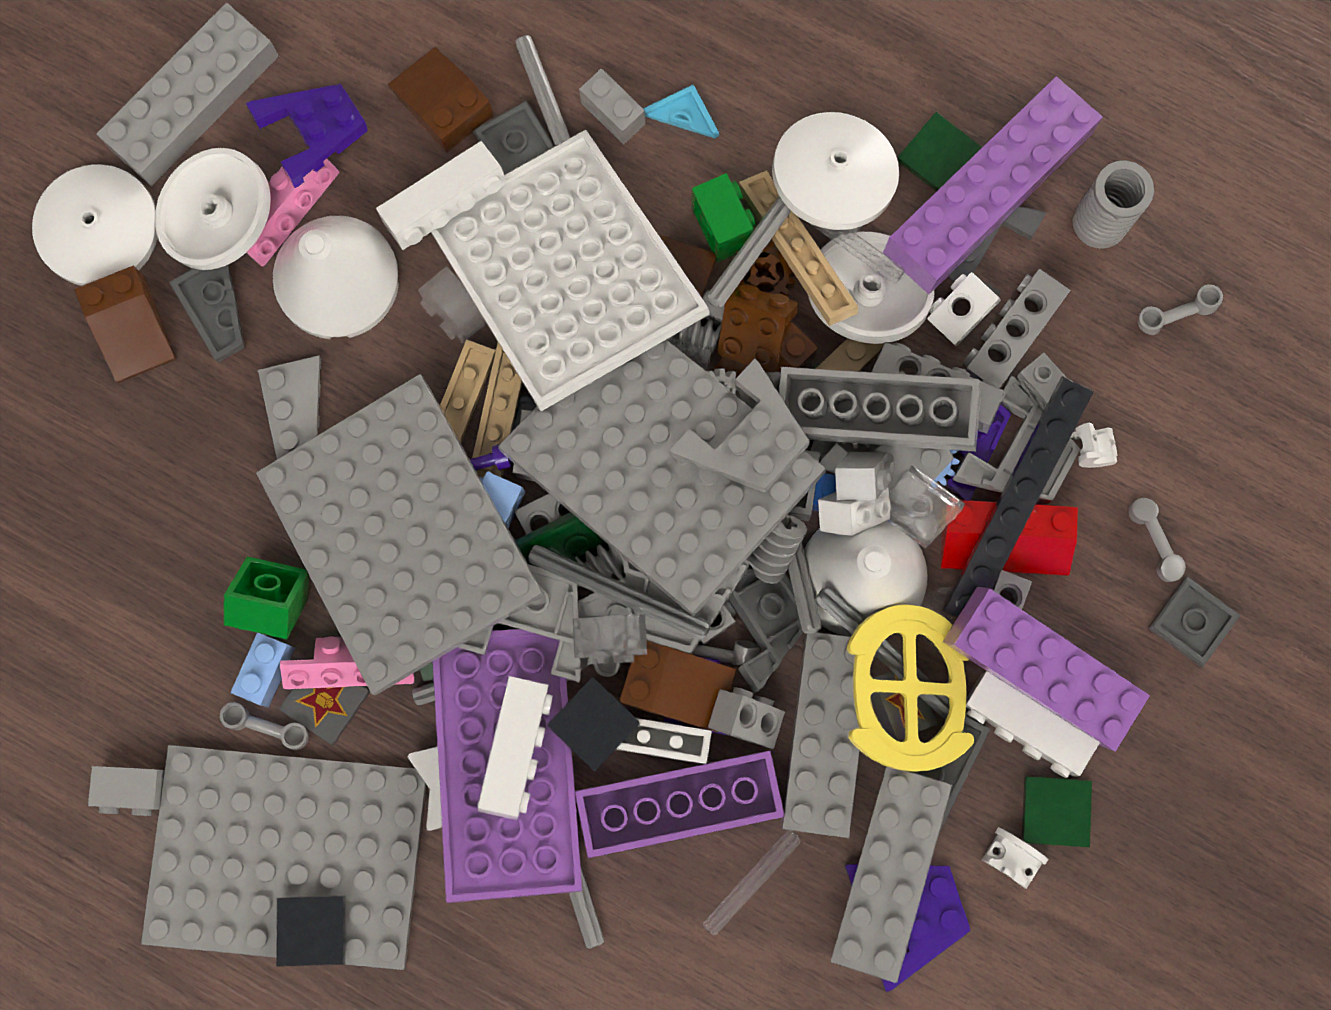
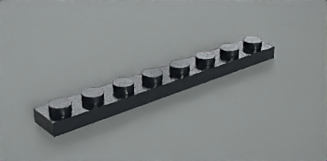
[943,376,1094,618]

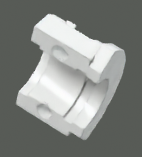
[1070,423,1118,468]
[982,827,1048,889]

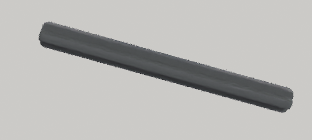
[528,545,710,640]
[815,587,949,720]

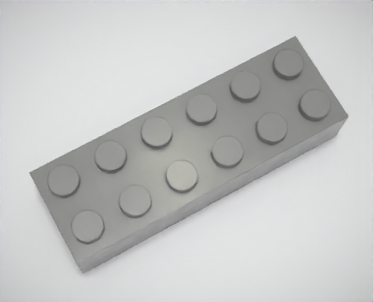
[97,2,279,186]
[779,367,981,451]
[781,632,859,838]
[831,766,952,983]

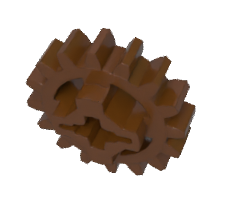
[730,241,796,297]

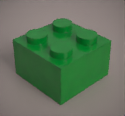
[691,173,756,263]
[224,556,309,639]

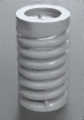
[1072,161,1154,249]

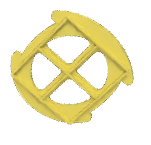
[847,605,974,772]

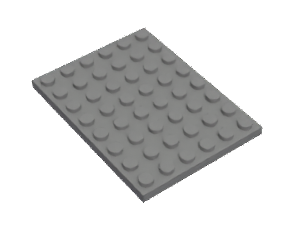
[498,340,826,617]
[256,374,545,695]
[141,745,427,970]

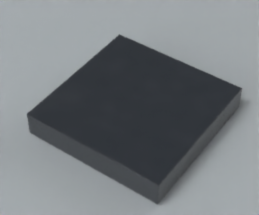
[547,677,641,772]
[276,896,345,967]

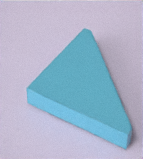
[643,85,719,138]

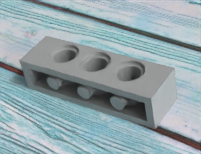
[963,269,1071,387]
[871,342,1005,434]

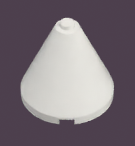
[273,216,399,339]
[804,519,928,637]

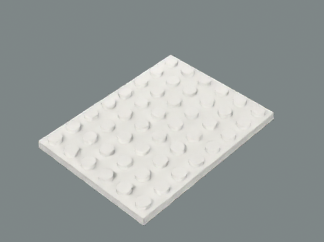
[431,130,710,411]

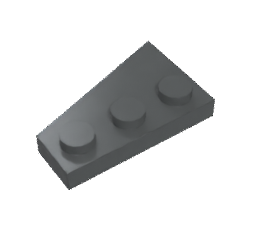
[169,264,245,363]

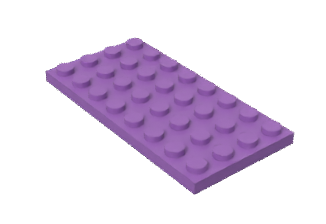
[433,629,582,903]

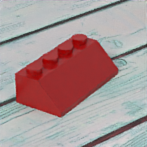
[940,500,1078,576]

